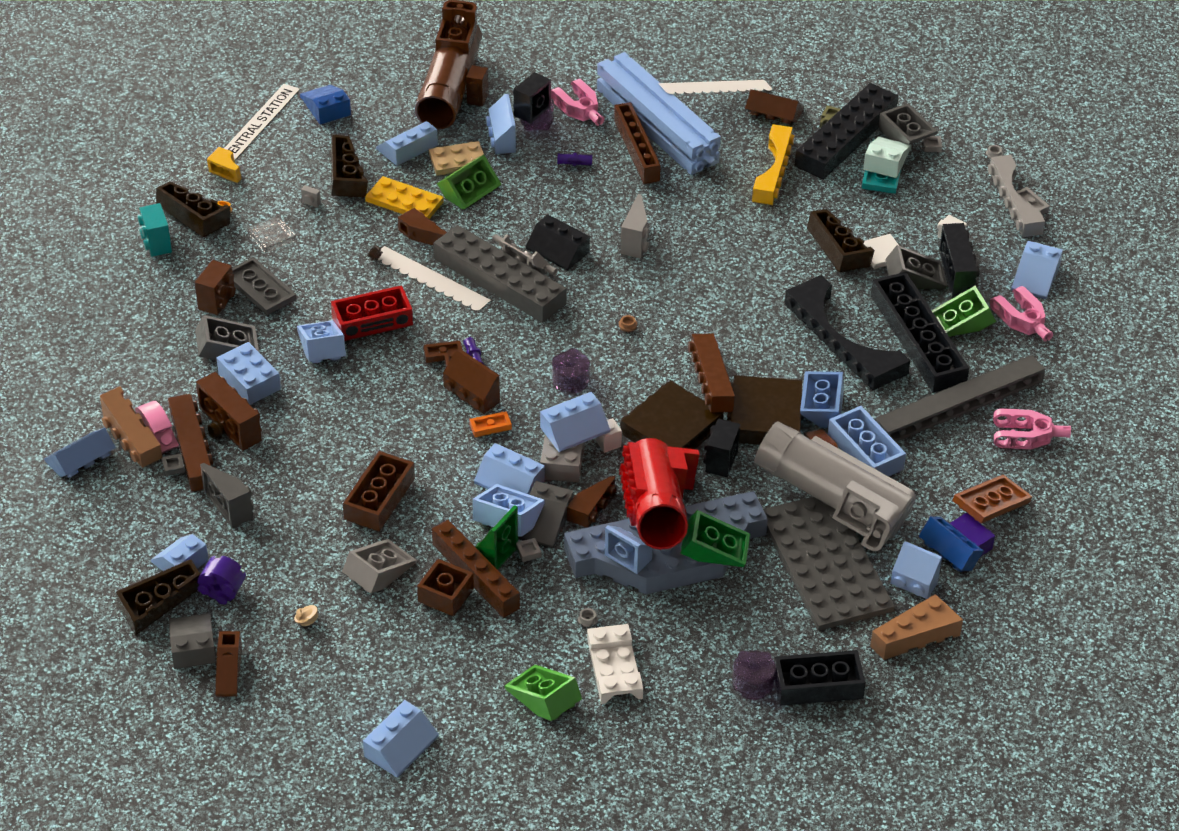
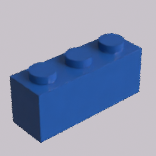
[919,516,984,572]

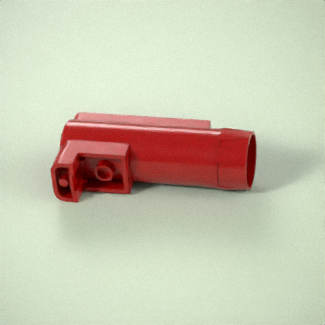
[619,438,700,550]

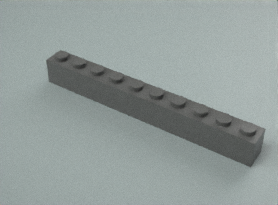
[875,355,1045,442]

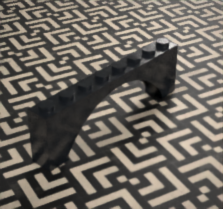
[784,275,911,390]

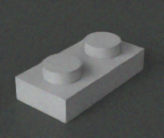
[1017,187,1050,214]

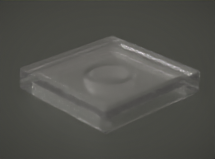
[247,216,296,253]

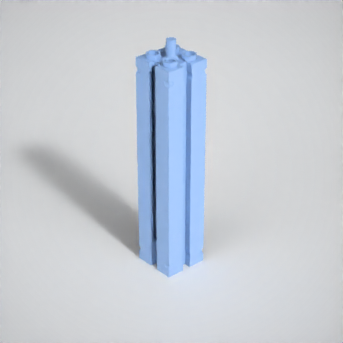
[597,52,721,175]

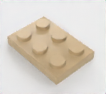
[429,141,484,176]

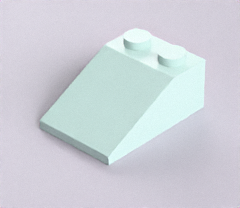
[863,137,911,178]

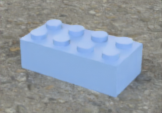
[828,406,906,477]

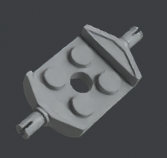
[492,234,558,276]

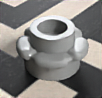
[986,145,1003,159]
[578,608,598,627]

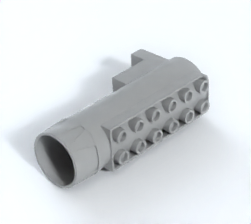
[754,421,916,551]

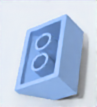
[486,94,516,154]
[376,121,438,166]
[540,392,610,452]
[474,443,545,495]
[473,484,545,536]
[363,700,439,778]

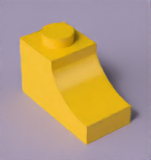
[207,147,241,183]

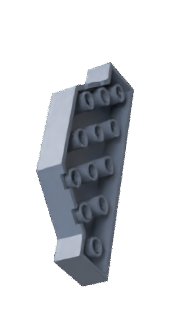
[564,491,768,594]

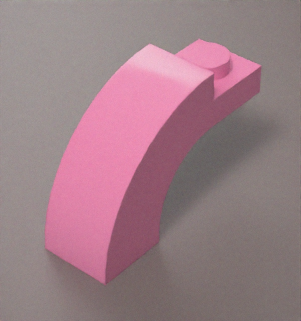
[135,401,179,453]

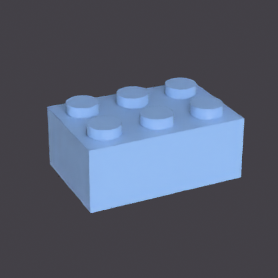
[216,342,281,405]

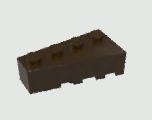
[330,135,368,198]
[156,181,230,237]
[807,209,875,272]
[116,559,200,636]

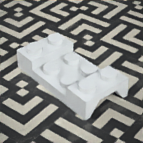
[587,624,643,704]

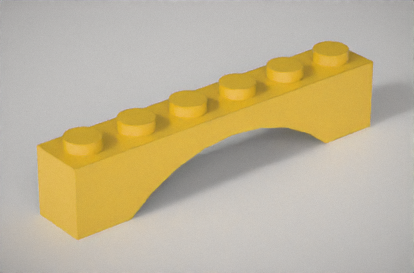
[752,124,795,205]

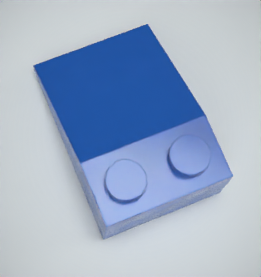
[300,85,351,125]

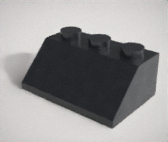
[526,214,590,271]

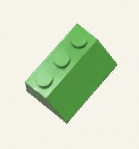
[437,155,502,209]

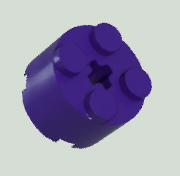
[198,556,246,605]

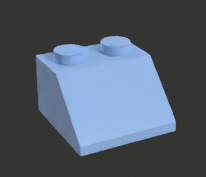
[605,525,652,574]
[151,534,209,571]
[890,541,942,599]

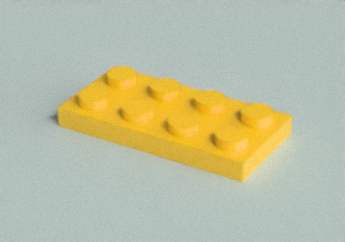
[365,176,444,219]

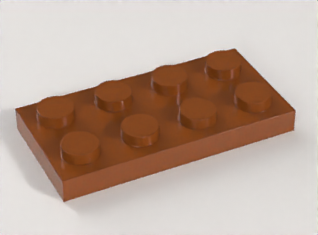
[952,474,1033,524]

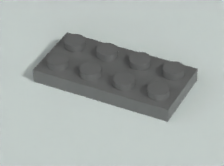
[232,257,297,315]

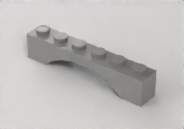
[988,155,1045,237]

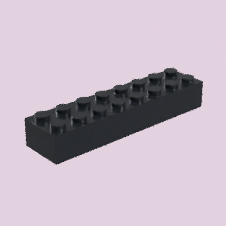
[795,83,899,180]
[871,272,969,393]

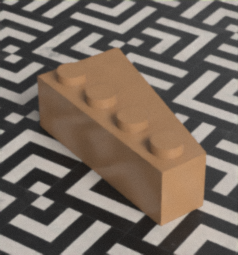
[100,386,162,468]
[870,594,963,660]

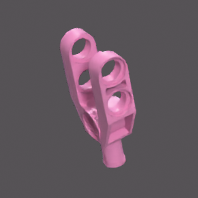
[551,79,605,126]
[990,286,1053,342]
[993,409,1071,450]

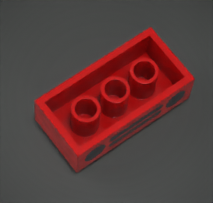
[331,285,413,341]

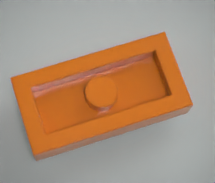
[469,411,512,437]

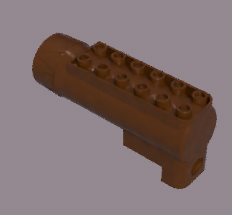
[415,0,482,129]

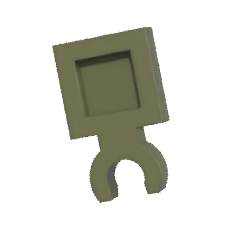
[820,105,841,128]

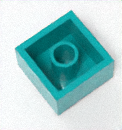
[137,203,172,257]

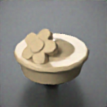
[294,605,318,626]

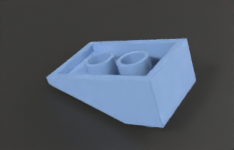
[1011,241,1063,299]
[297,320,346,363]

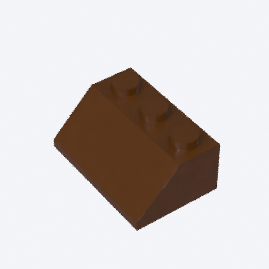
[745,89,804,125]
[443,348,500,414]

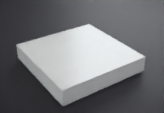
[864,234,898,269]

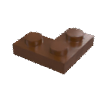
[423,341,462,367]

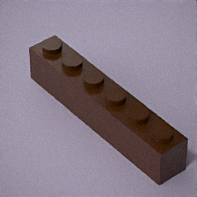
[614,102,661,184]
[688,333,735,413]
[168,393,215,492]
[432,520,520,618]

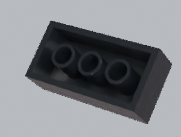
[939,223,980,299]
[773,650,866,706]

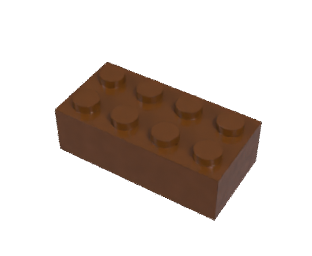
[196,372,262,451]
[343,451,415,532]

